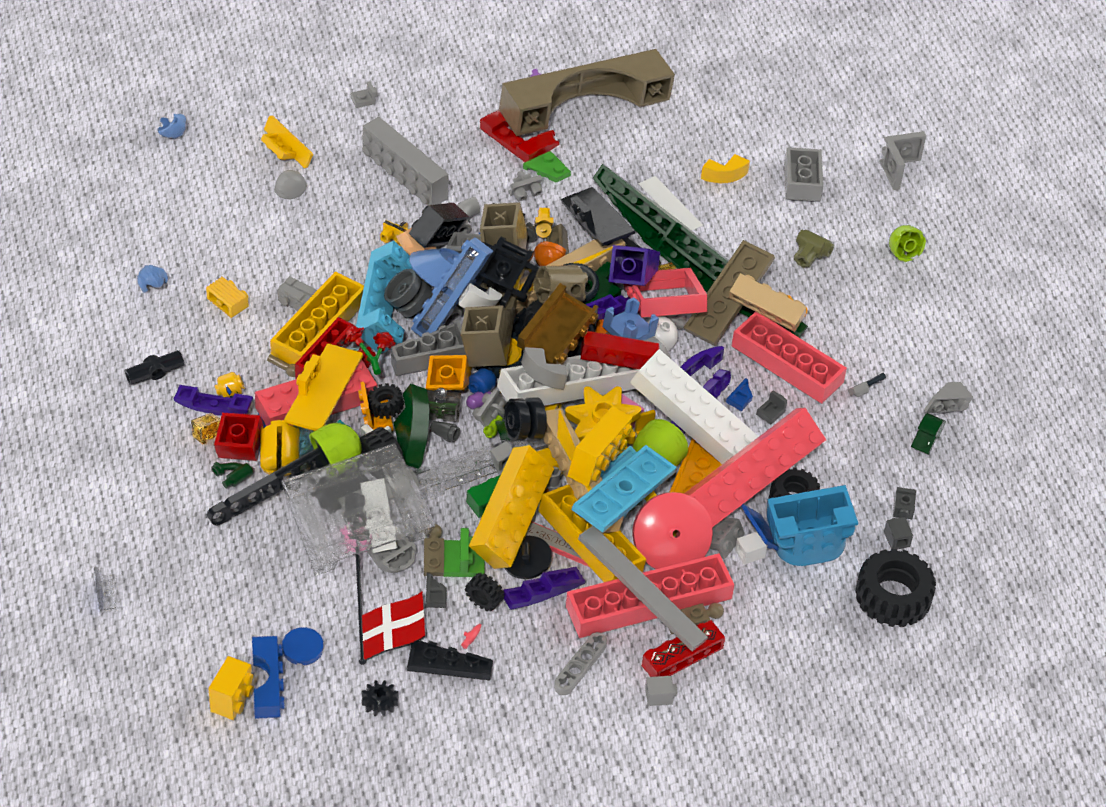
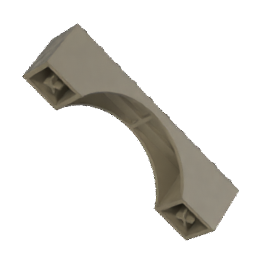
[499,49,675,136]
[461,202,528,367]

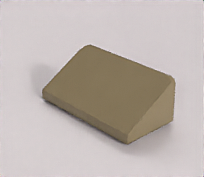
[546,223,569,255]

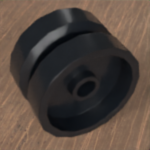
[504,397,547,441]

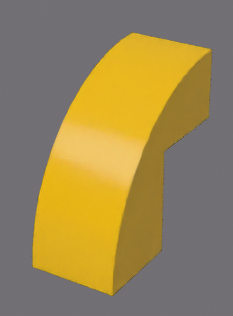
[701,154,750,183]

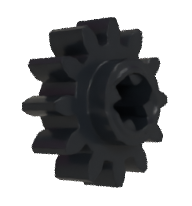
[361,680,398,716]

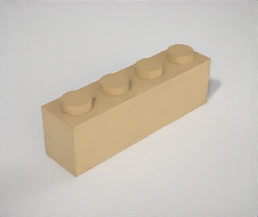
[729,273,806,332]

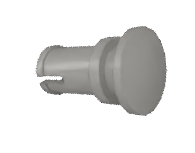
[546,467,563,491]

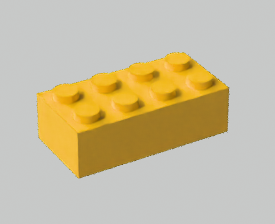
[567,407,633,487]

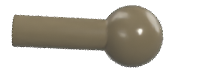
[267,354,295,377]

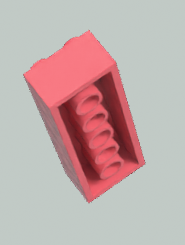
[732,312,847,404]
[255,359,377,426]

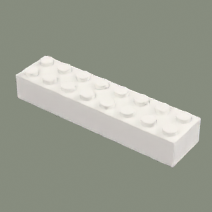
[629,349,759,464]
[497,355,640,406]

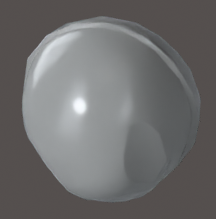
[274,170,307,200]

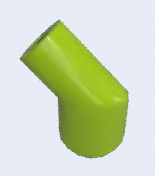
[483,415,502,438]

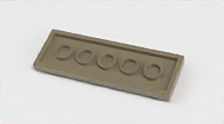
[683,240,775,346]

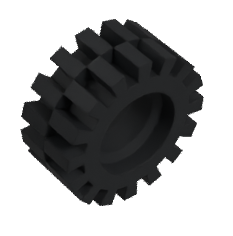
[367,383,404,419]
[465,573,504,611]

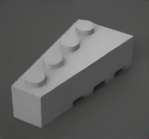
[391,319,466,376]

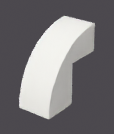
[459,283,502,308]

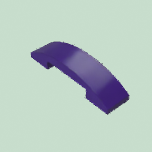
[680,346,724,376]
[173,385,253,416]

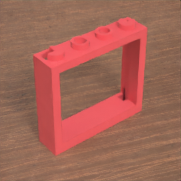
[623,268,707,318]

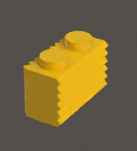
[206,276,248,318]

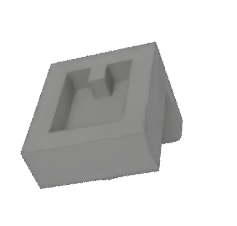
[350,81,378,108]

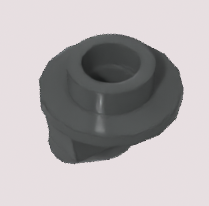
[526,222,537,242]

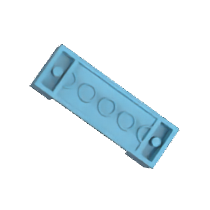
[356,240,413,353]

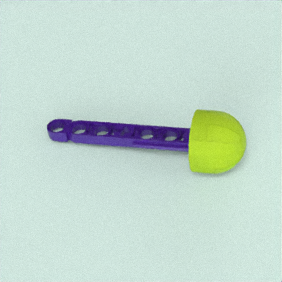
[633,369,731,467]

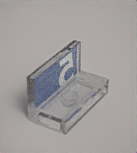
[94,566,121,614]

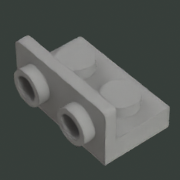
[710,517,745,559]

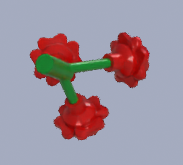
[345,326,396,375]

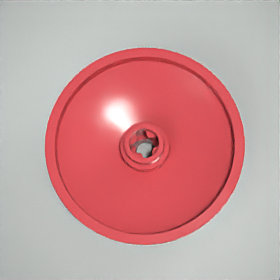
[632,492,713,569]

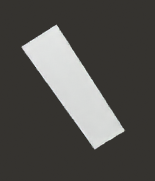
[638,176,703,230]

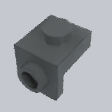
[756,390,787,424]

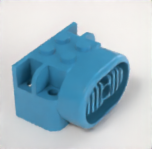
[767,485,858,566]

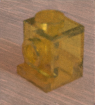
[191,413,220,444]

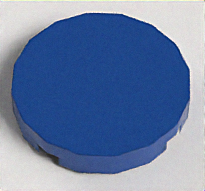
[282,627,324,665]

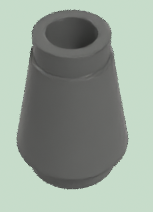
[430,421,460,442]

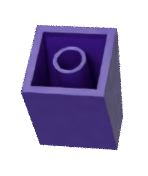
[609,245,660,286]

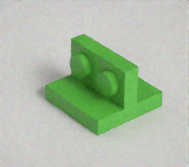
[444,528,484,577]

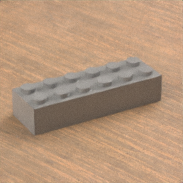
[362,117,449,205]

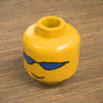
[214,372,245,398]

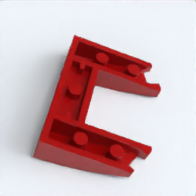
[480,110,559,162]

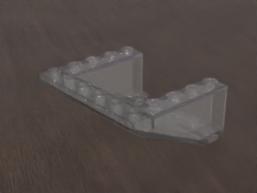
[281,443,435,576]

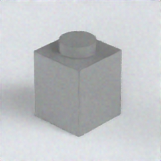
[645,676,677,706]

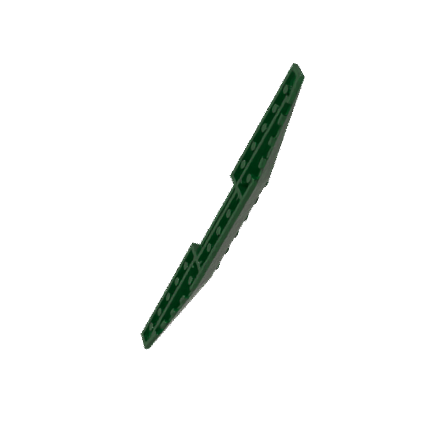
[593,163,808,338]

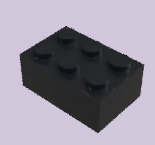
[409,203,469,248]

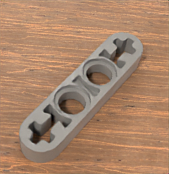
[554,632,607,695]

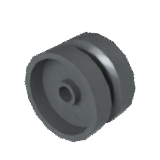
[384,269,432,317]

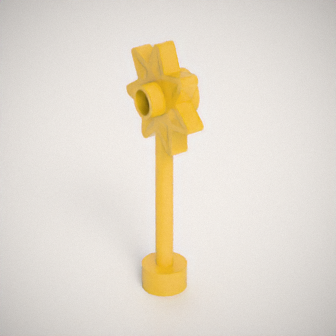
[565,386,677,537]

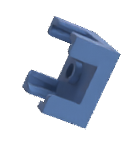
[602,297,659,341]

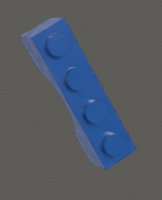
[252,636,284,719]

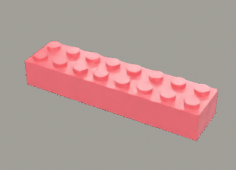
[684,408,826,527]
[566,553,735,638]

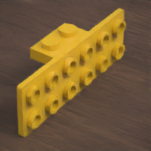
[284,344,363,431]

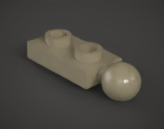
[424,524,444,576]
[669,603,724,634]

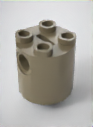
[533,265,588,304]

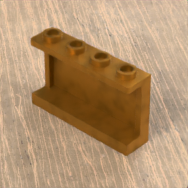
[517,283,599,365]

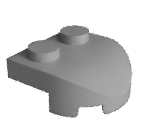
[366,527,416,573]

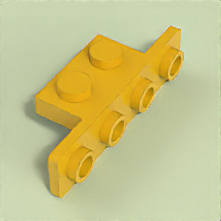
[261,115,313,168]

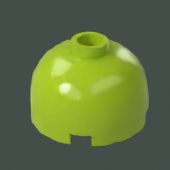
[889,225,926,262]

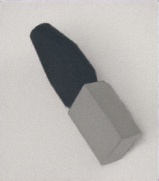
[848,373,886,397]

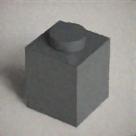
[884,517,913,549]

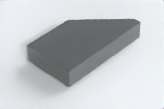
[426,573,447,608]

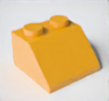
[426,355,472,390]

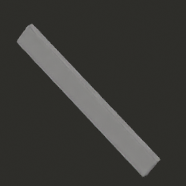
[578,526,708,651]

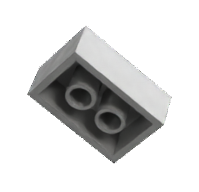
[784,147,823,201]

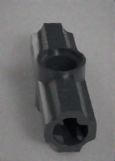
[124,350,184,385]

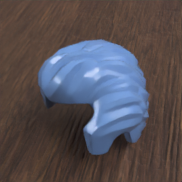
[157,114,186,139]
[137,265,168,293]

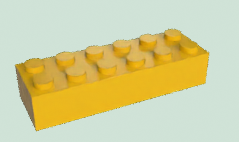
[270,271,364,364]
[469,445,554,569]
[538,484,646,582]

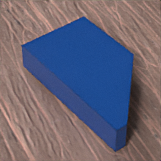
[726,378,753,411]

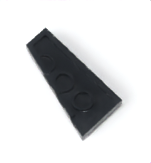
[407,640,493,681]

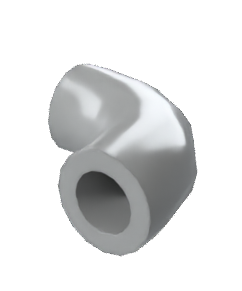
[457,197,480,233]

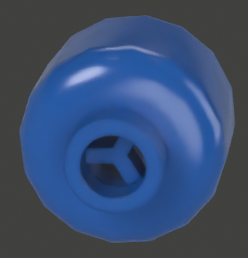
[469,368,496,394]

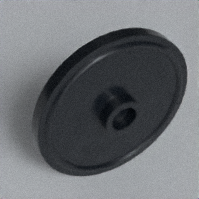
[504,536,552,579]

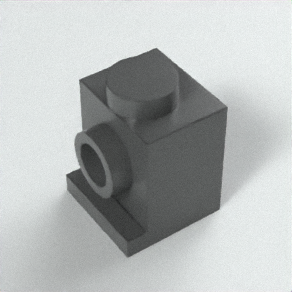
[893,487,917,520]

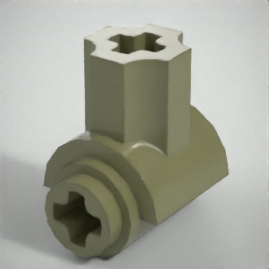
[794,229,834,268]

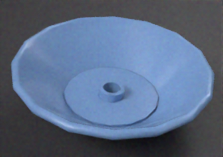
[409,248,476,287]

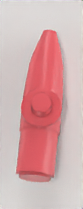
[461,623,481,649]

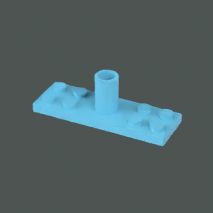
[571,445,677,533]

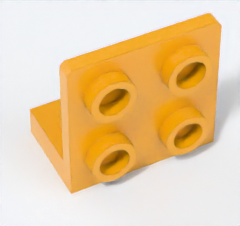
[358,382,394,431]

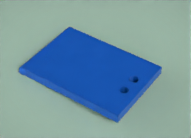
[741,504,778,551]

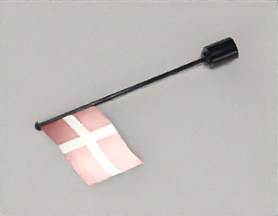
[345,494,426,665]

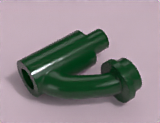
[211,462,254,489]

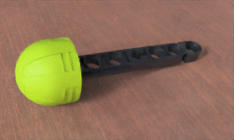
[207,423,362,526]

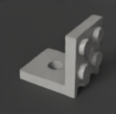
[879,131,926,190]

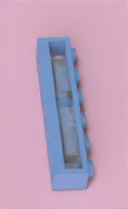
[411,237,493,337]

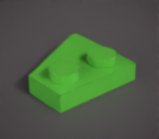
[523,151,571,183]

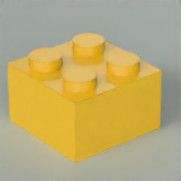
[208,656,254,720]

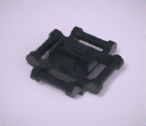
[474,236,539,308]

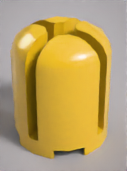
[260,420,300,476]

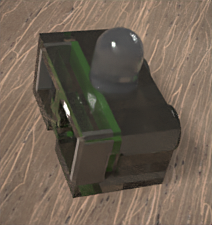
[427,388,461,422]

